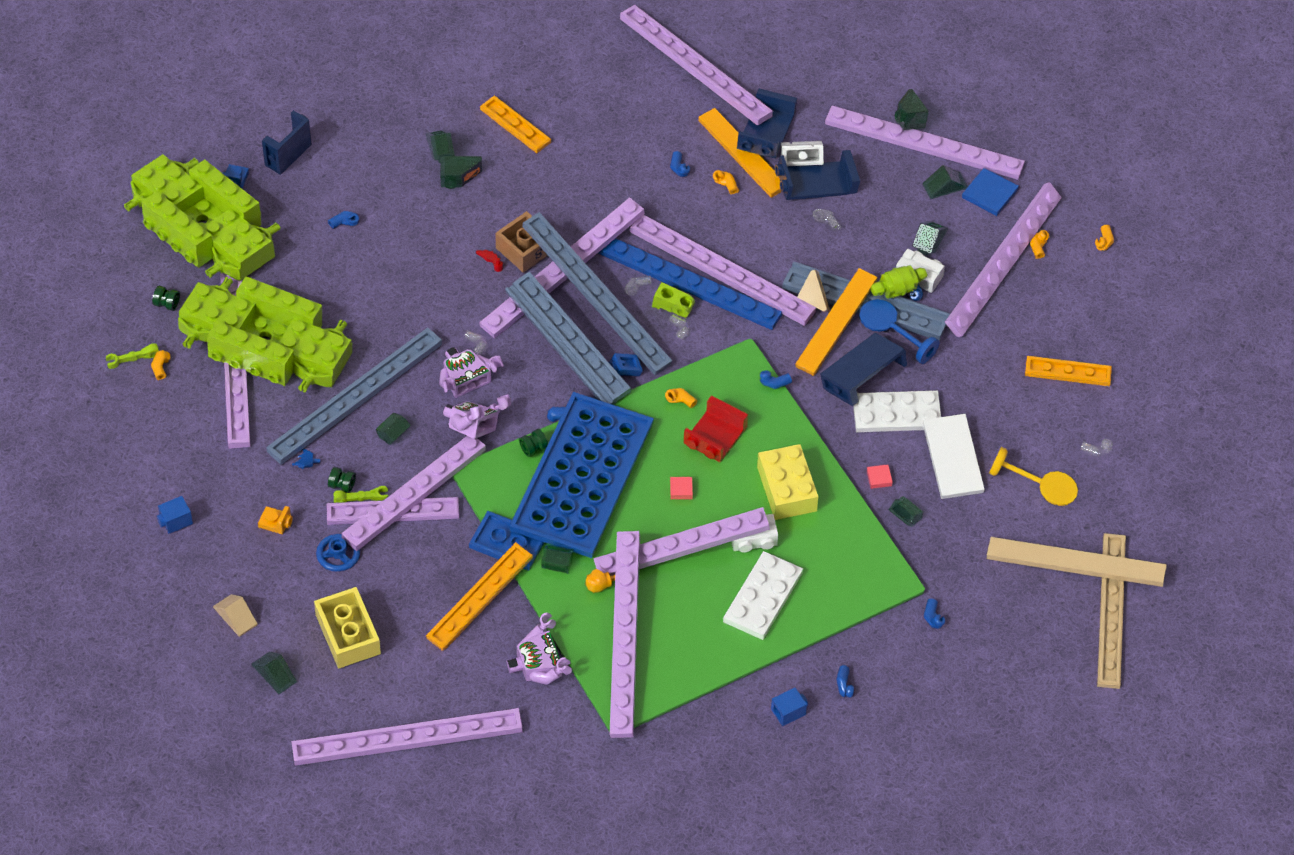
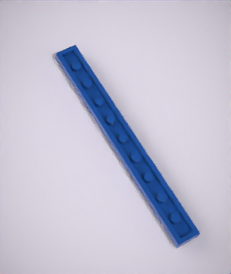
[598,238,782,330]

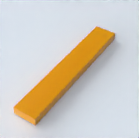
[698,108,781,198]
[795,268,877,376]
[426,542,533,651]

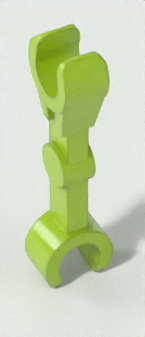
[106,343,159,369]
[334,486,389,503]

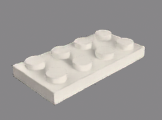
[853,391,941,432]
[723,551,803,640]

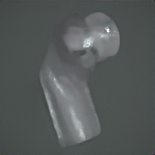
[812,209,841,232]
[625,276,652,296]
[669,313,691,341]
[464,330,488,355]
[1080,439,1113,457]

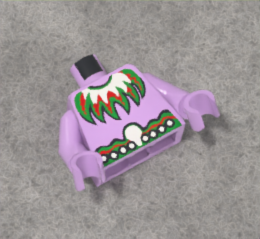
[439,347,504,398]
[443,395,511,439]
[506,612,572,685]

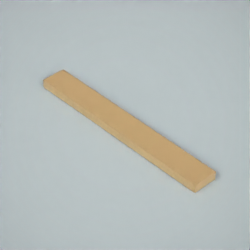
[1097,533,1126,689]
[987,537,1166,587]

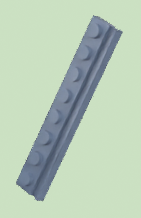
[782,262,950,341]
[505,271,631,404]

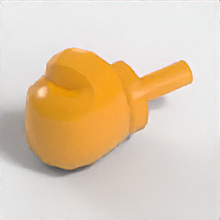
[585,569,615,593]

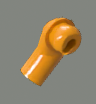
[713,170,739,194]
[151,350,171,380]
[665,388,698,408]

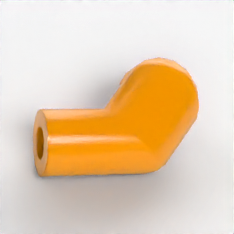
[1095,225,1114,251]
[1030,230,1049,259]

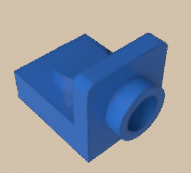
[222,164,249,189]
[608,353,643,376]

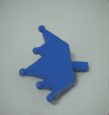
[292,448,320,469]

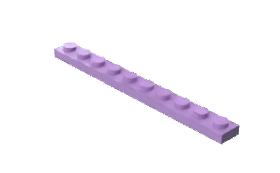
[620,5,773,125]
[825,106,1025,180]
[945,182,1062,337]
[479,198,645,338]
[630,215,816,326]
[220,273,250,449]
[610,531,640,738]
[291,708,522,766]

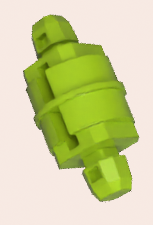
[870,265,927,299]

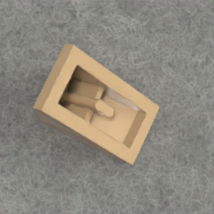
[797,270,830,312]
[213,594,258,637]

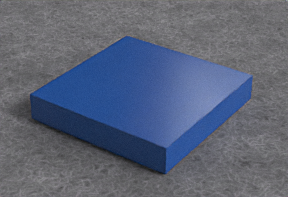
[962,168,1019,216]

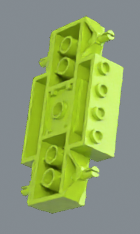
[124,154,281,281]
[178,276,352,393]

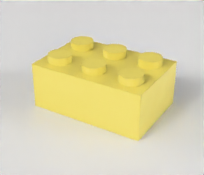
[757,444,818,520]
[314,587,381,669]

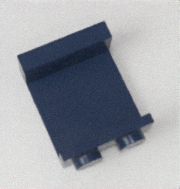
[262,110,312,175]

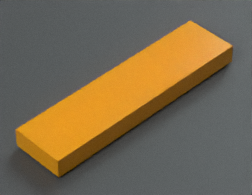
[480,95,551,153]
[1025,356,1112,386]

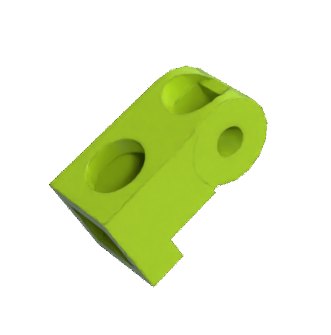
[652,282,695,318]

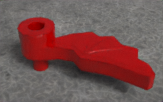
[476,249,503,272]

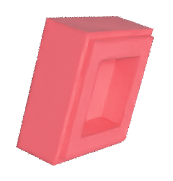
[867,465,892,489]
[670,477,693,499]

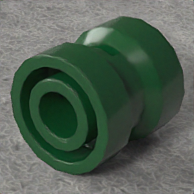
[152,285,180,311]
[519,428,548,457]
[328,467,356,493]

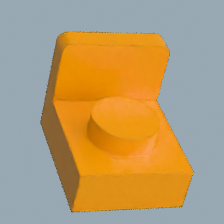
[258,506,293,535]

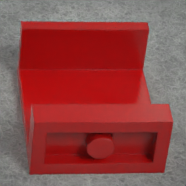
[684,395,748,462]

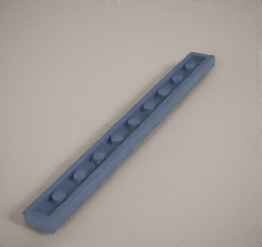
[522,212,672,375]
[266,327,442,465]

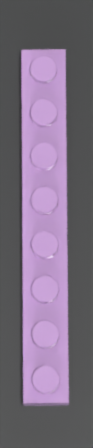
[341,436,486,551]
[593,507,770,576]

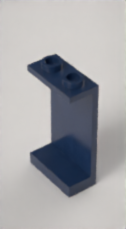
[737,88,797,159]
[775,150,860,200]
[820,333,907,406]

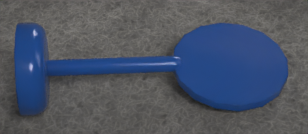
[859,299,940,365]

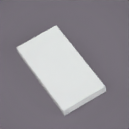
[923,414,985,499]

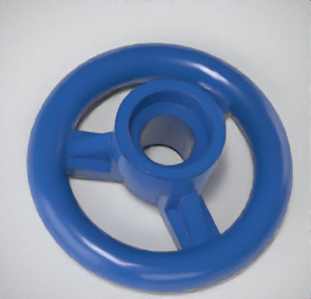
[316,534,360,572]

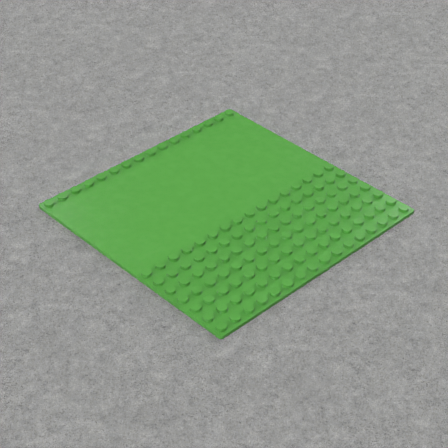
[452,339,925,732]

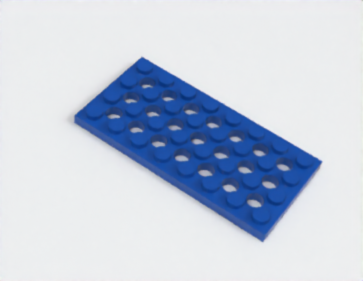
[509,392,654,558]

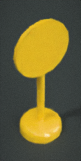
[989,446,1078,506]

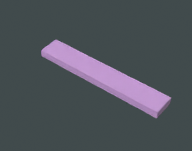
[327,497,459,525]

